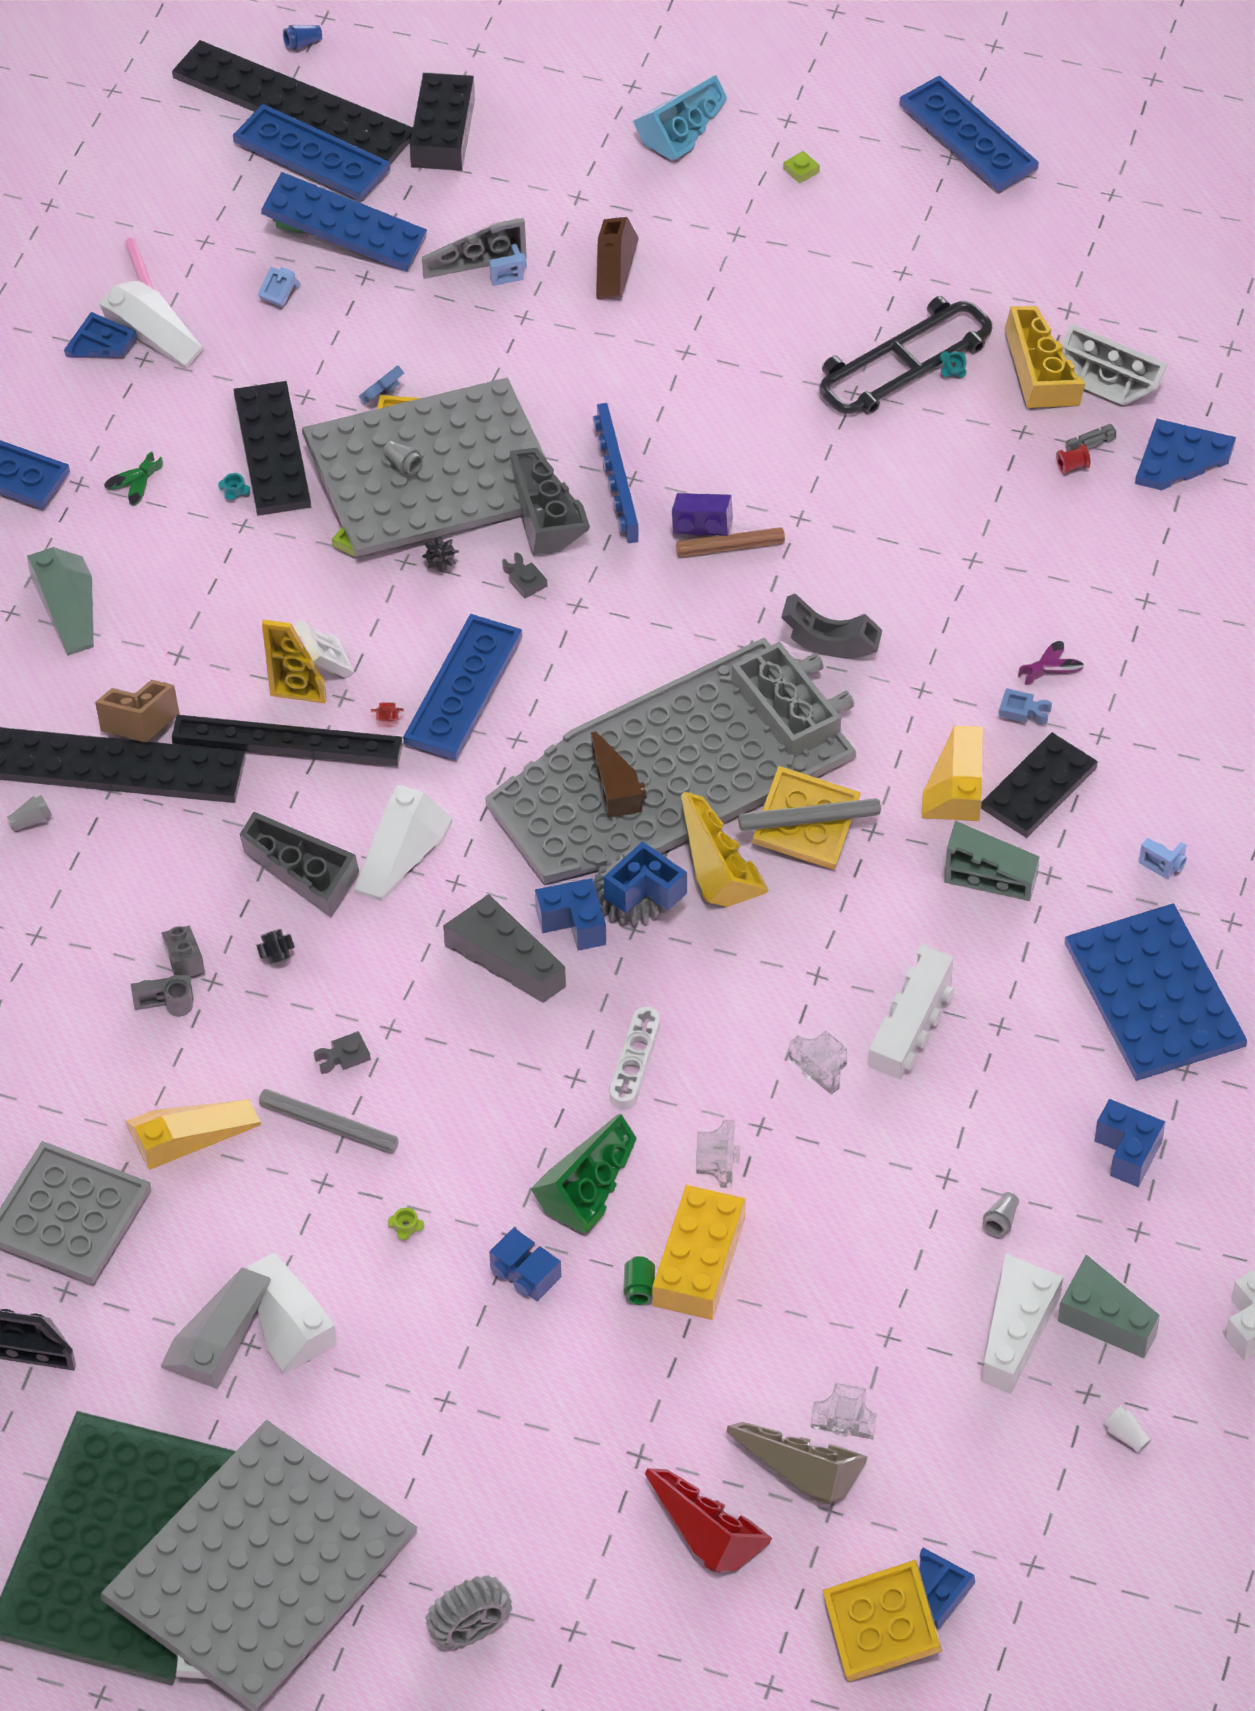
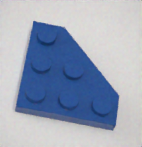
[1135,418,1236,490]

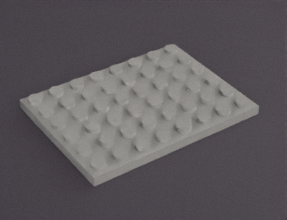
[302,377,547,557]
[101,1419,418,1711]

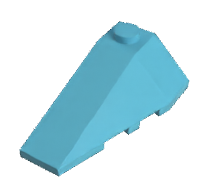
[633,75,727,161]

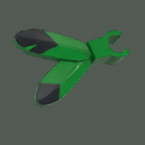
[104,452,163,506]

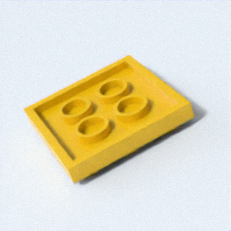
[752,766,861,870]
[823,1560,943,1682]

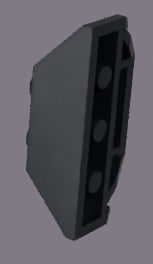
[0,1309,76,1371]

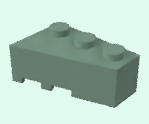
[944,821,1040,901]

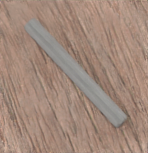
[738,798,881,831]
[259,1089,399,1153]

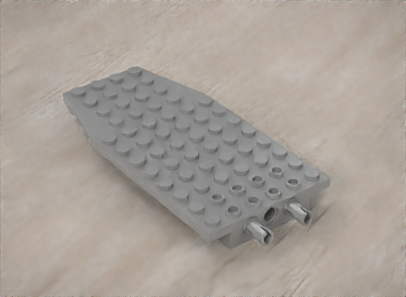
[485,637,856,883]

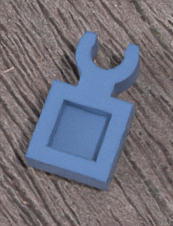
[358,365,404,405]
[998,688,1052,724]

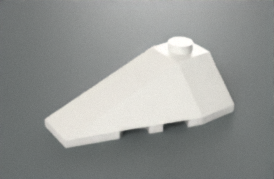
[99,280,203,369]
[354,784,453,901]
[247,1252,337,1374]

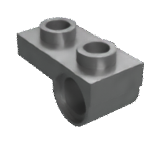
[161,925,205,976]
[131,974,194,1017]

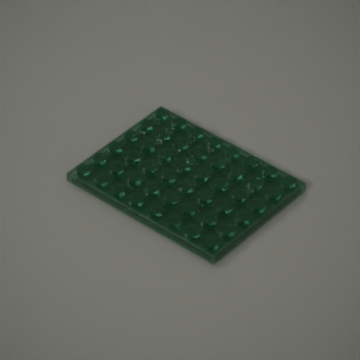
[0,1411,236,1686]

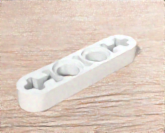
[610,1007,660,1110]

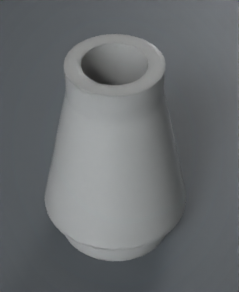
[383,440,424,475]
[7,795,52,832]
[983,1192,1019,1237]

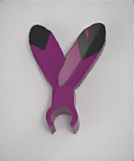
[1018,641,1084,685]

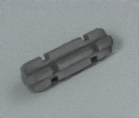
[1065,424,1117,451]

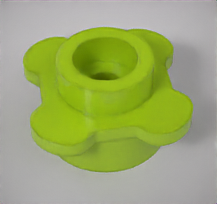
[388,1207,424,1240]

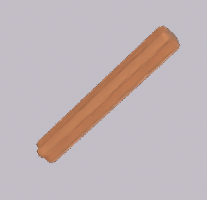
[676,527,785,557]

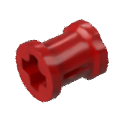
[1056,444,1091,474]

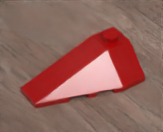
[645,1468,772,1573]

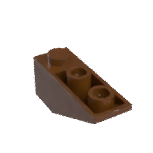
[596,217,639,299]

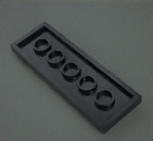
[233,381,312,516]

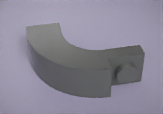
[781,593,883,658]

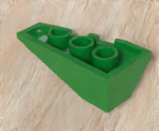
[531,1114,637,1234]

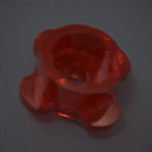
[371,702,404,721]

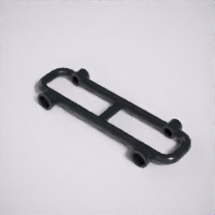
[819,296,993,414]

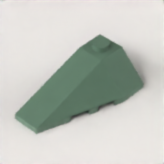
[27,547,94,656]

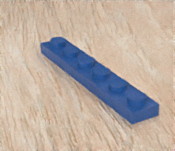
[593,403,639,544]

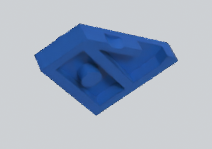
[64,312,137,358]
[919,1547,976,1629]

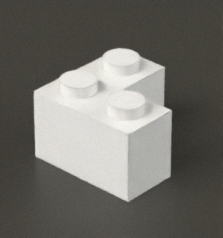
[1225,1269,1255,1360]

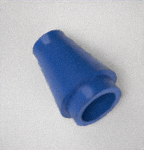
[283,25,322,50]

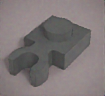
[502,552,548,599]
[314,1031,371,1074]

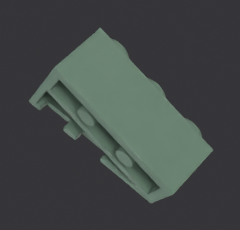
[1058,1255,1160,1358]

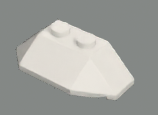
[1061,323,1168,406]

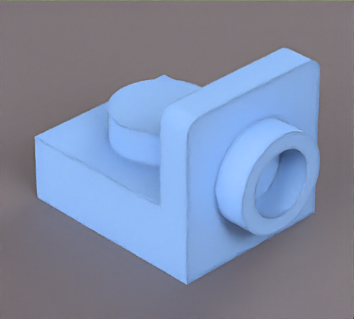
[489,244,527,286]
[258,267,300,307]
[1139,838,1187,880]

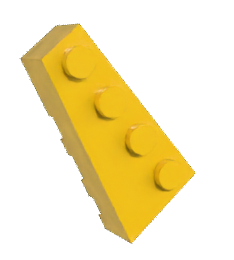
[1005,305,1086,408]

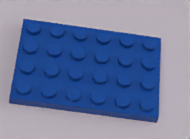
[1065,903,1247,1081]

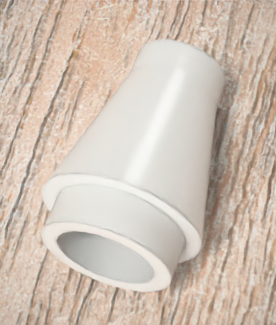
[1104,1406,1152,1453]

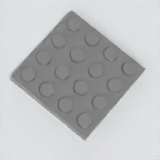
[0,1141,151,1285]

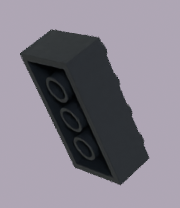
[410,72,475,171]

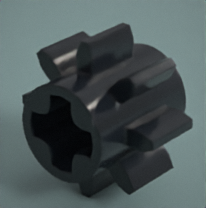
[422,536,459,572]
[256,929,295,964]

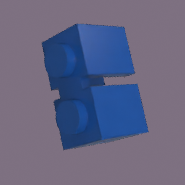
[489,1227,562,1302]

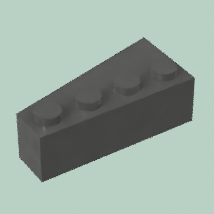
[239,812,359,918]
[443,894,566,1003]

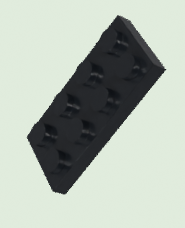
[981,732,1098,838]

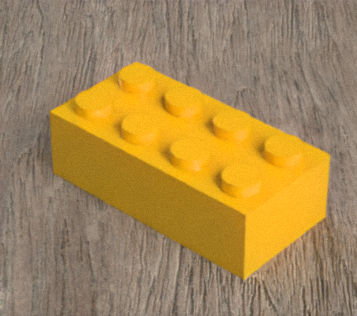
[652,1185,746,1320]

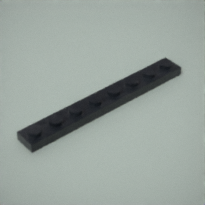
[172,714,403,766]

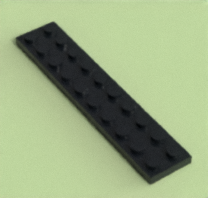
[172,40,413,165]
[0,727,246,803]

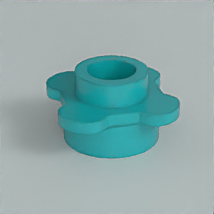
[940,351,967,378]
[218,473,250,500]

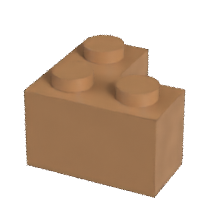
[95,679,180,742]

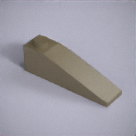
[726,1422,868,1504]

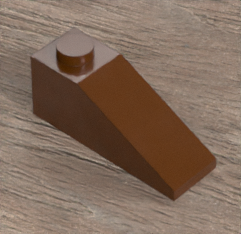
[591,731,647,817]

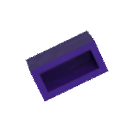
[672,493,733,536]

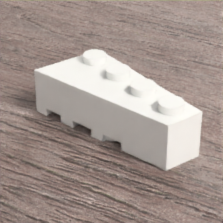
[868,944,955,1080]
[982,1253,1063,1394]

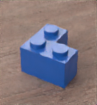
[603,841,687,913]
[535,878,606,951]
[1094,1099,1166,1188]

